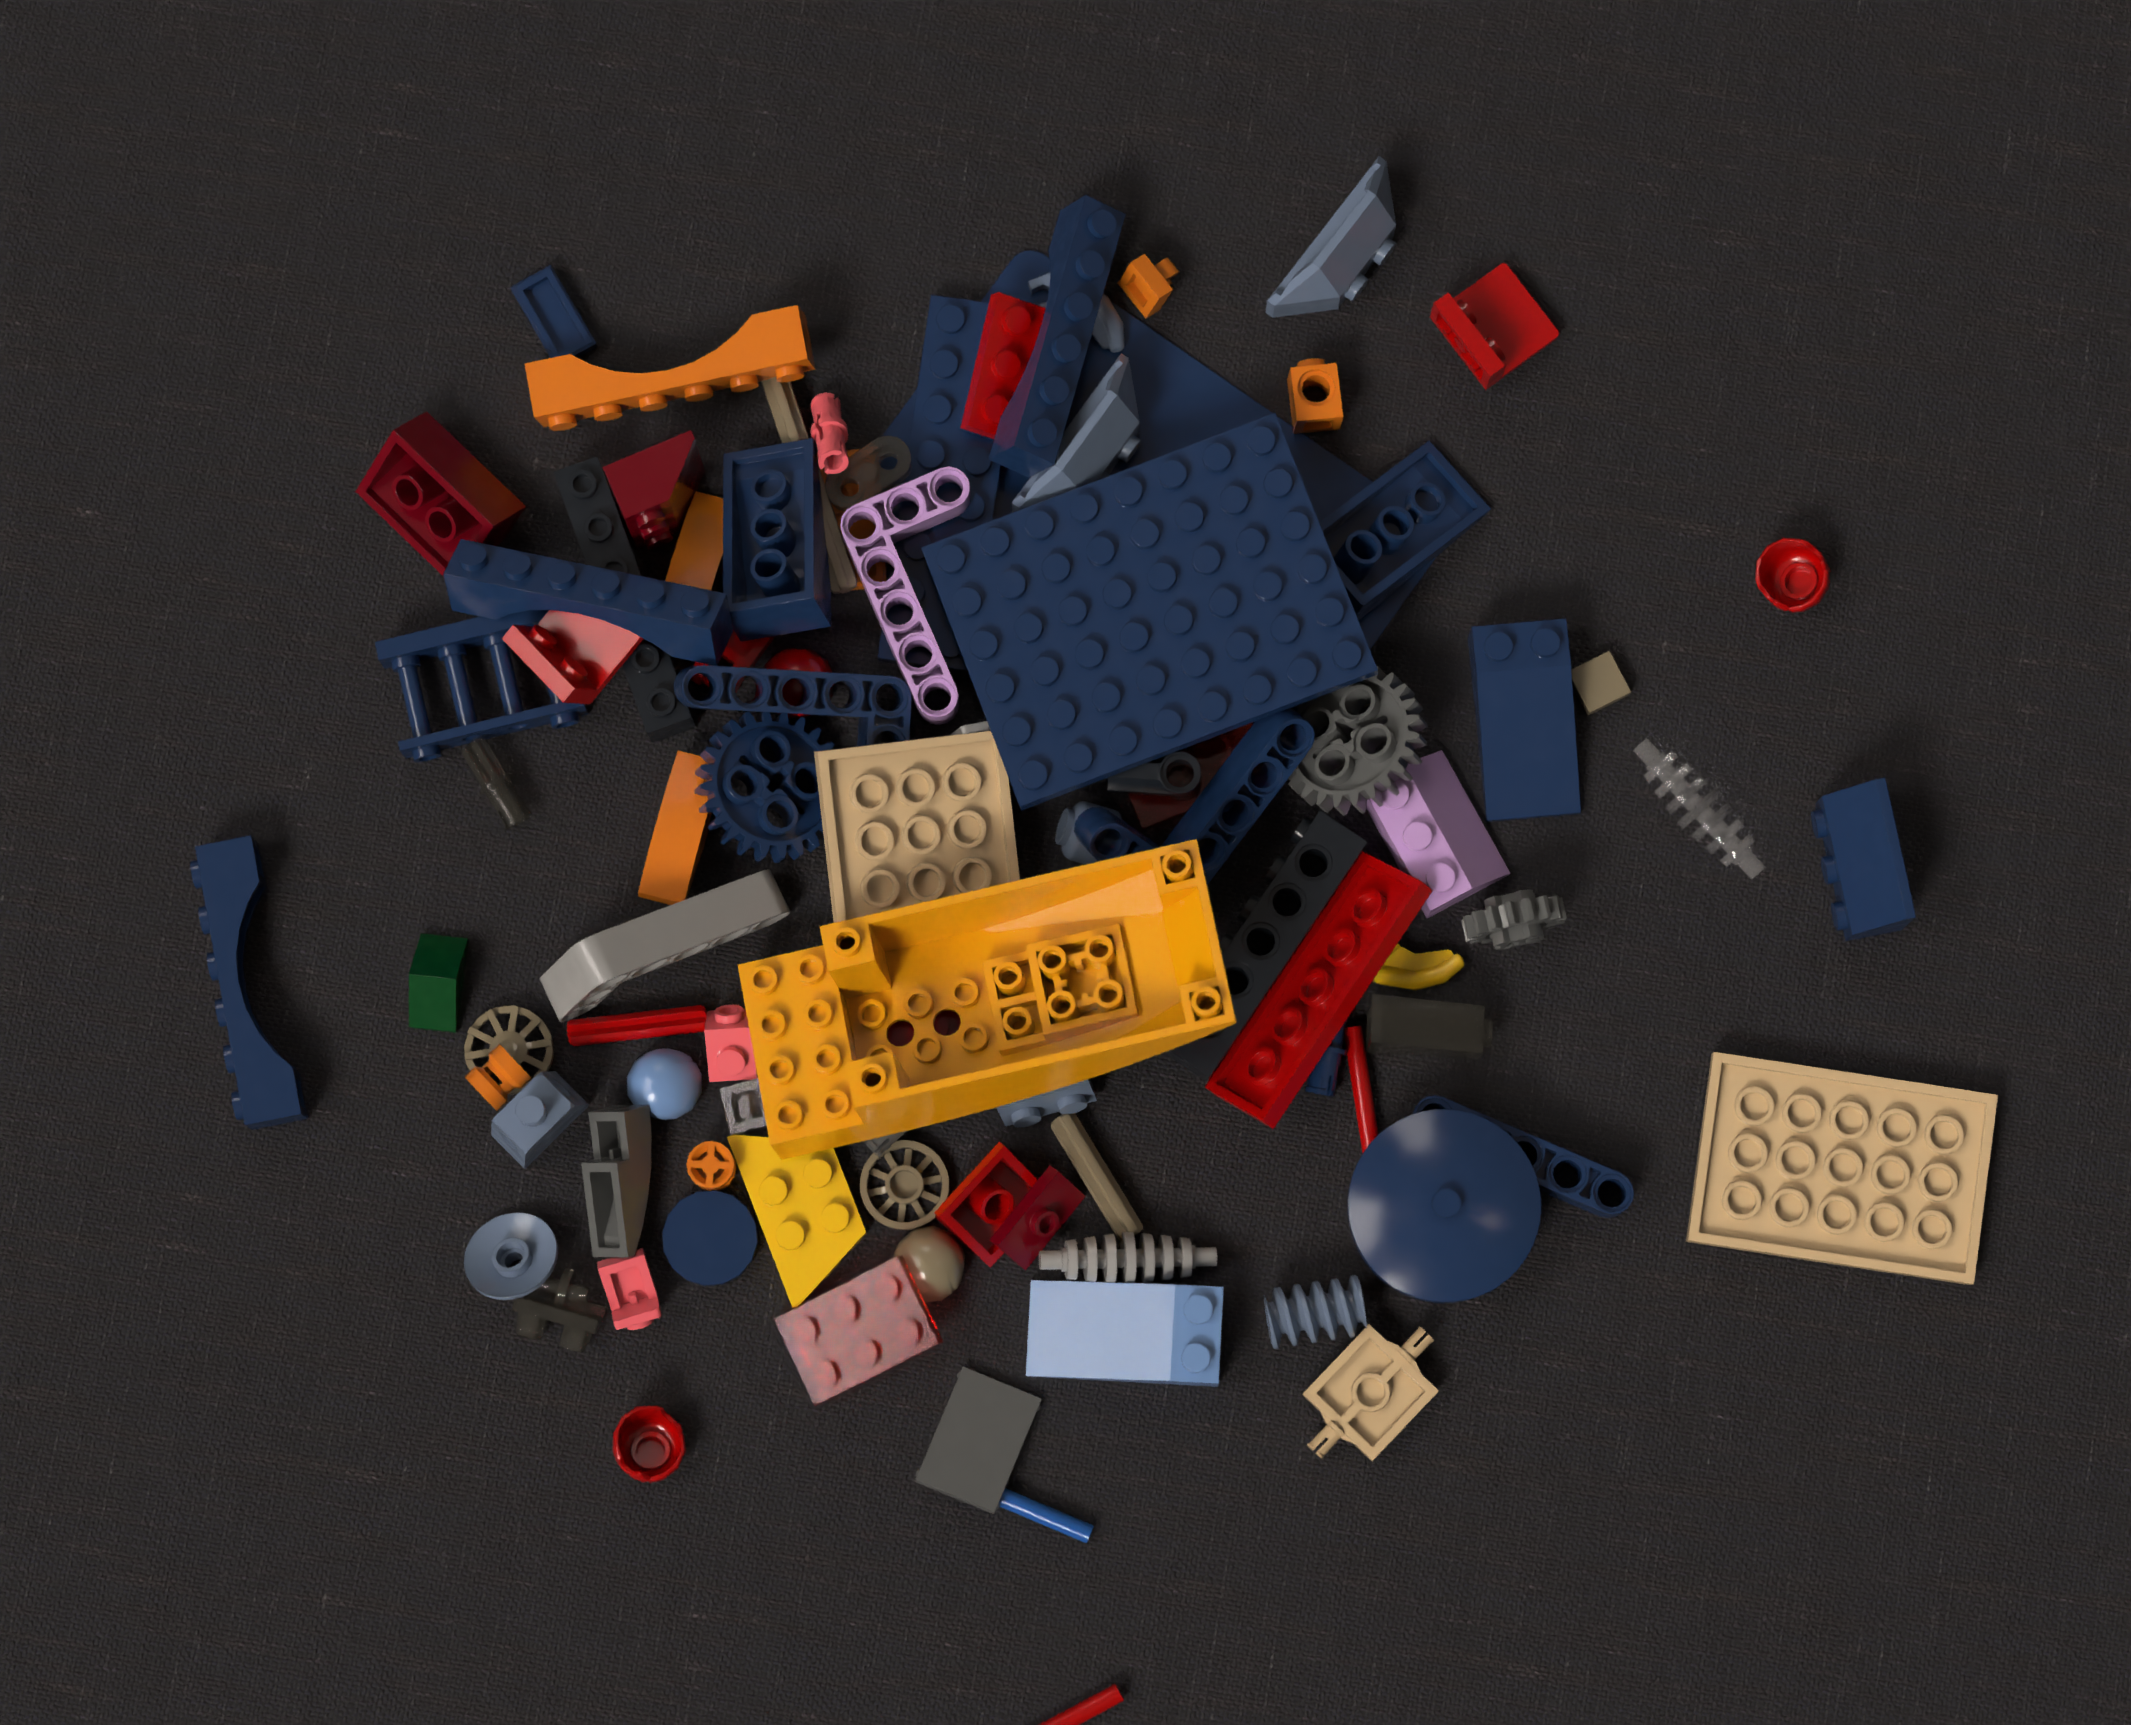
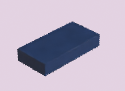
[510,265,597,358]

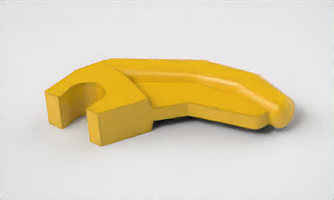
[1373,943,1465,990]

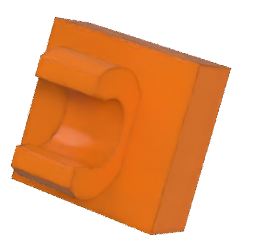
[1118,254,1179,319]

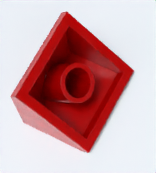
[934,1142,1038,1268]

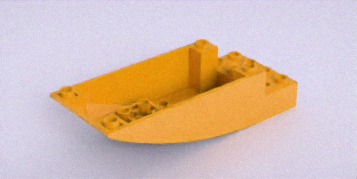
[738,839,1236,1160]

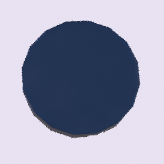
[662,1190,758,1287]

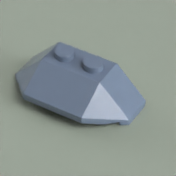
[1266,156,1397,318]
[1012,353,1142,513]

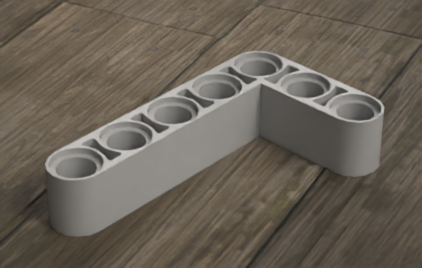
[540,869,791,1022]

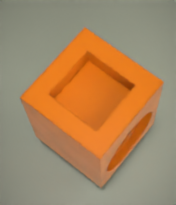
[1287,358,1343,434]

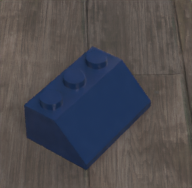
[1811,778,1916,941]

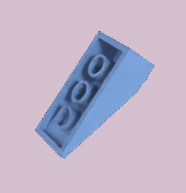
[1026,1280,1223,1387]

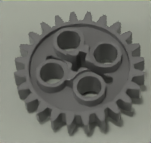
[1280,666,1428,815]

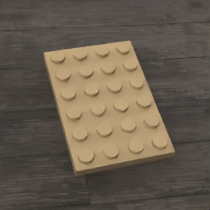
[1686,1052,1998,1285]

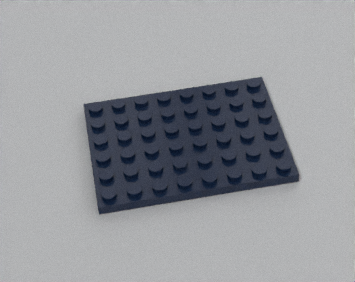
[921,413,1378,811]

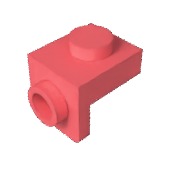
[704,1004,757,1082]
[597,1248,662,1330]

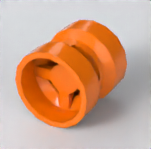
[464,1044,532,1111]

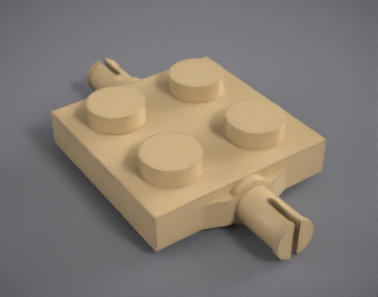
[1302,1324,1439,1461]

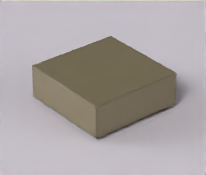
[1571,651,1631,715]

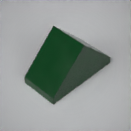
[409,933,469,1033]

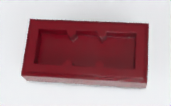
[990,1166,1086,1270]

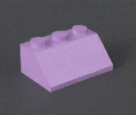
[1366,750,1510,918]

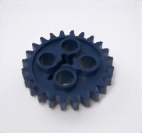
[694,712,834,863]

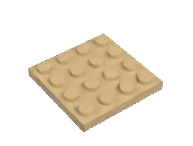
[814,731,1020,923]

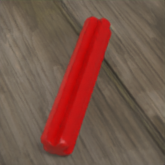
[567,1005,707,1046]

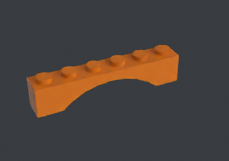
[525,305,815,431]

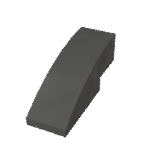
[581,1105,652,1258]

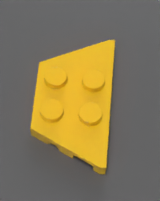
[727,1134,867,1310]

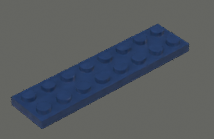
[878,295,1001,674]

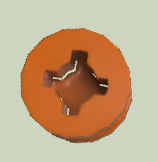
[686,1141,737,1191]

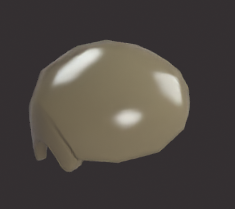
[893,1226,965,1303]

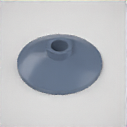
[464,1213,558,1300]

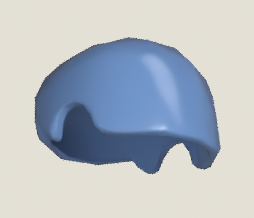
[627,1048,702,1120]

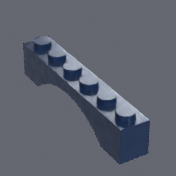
[989,195,1126,478]
[443,539,733,666]
[190,835,308,1130]

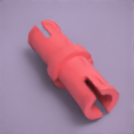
[810,392,849,474]

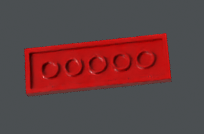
[1205,851,1433,1129]

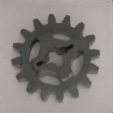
[1461,889,1567,950]

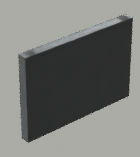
[915,1366,1042,1514]

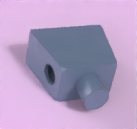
[491,1071,589,1169]

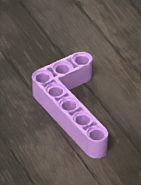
[840,466,971,725]

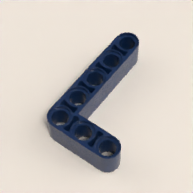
[674,665,911,746]
[1074,708,1315,885]
[1411,1095,1634,1218]

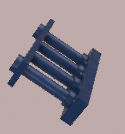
[375,610,589,762]

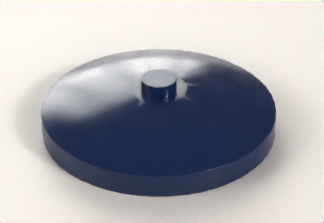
[1347,1109,1541,1303]

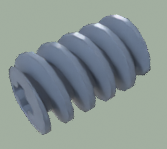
[1264,1275,1367,1349]

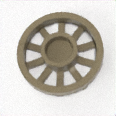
[464,1005,554,1095]
[860,1140,949,1230]

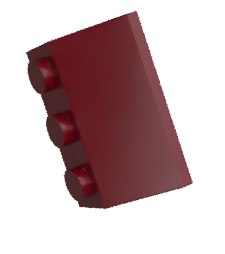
[355,411,526,577]
[603,430,705,550]

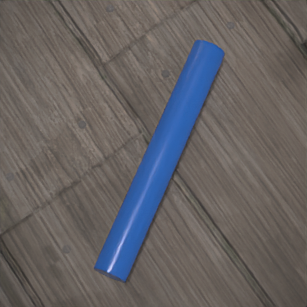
[999,1488,1094,1544]

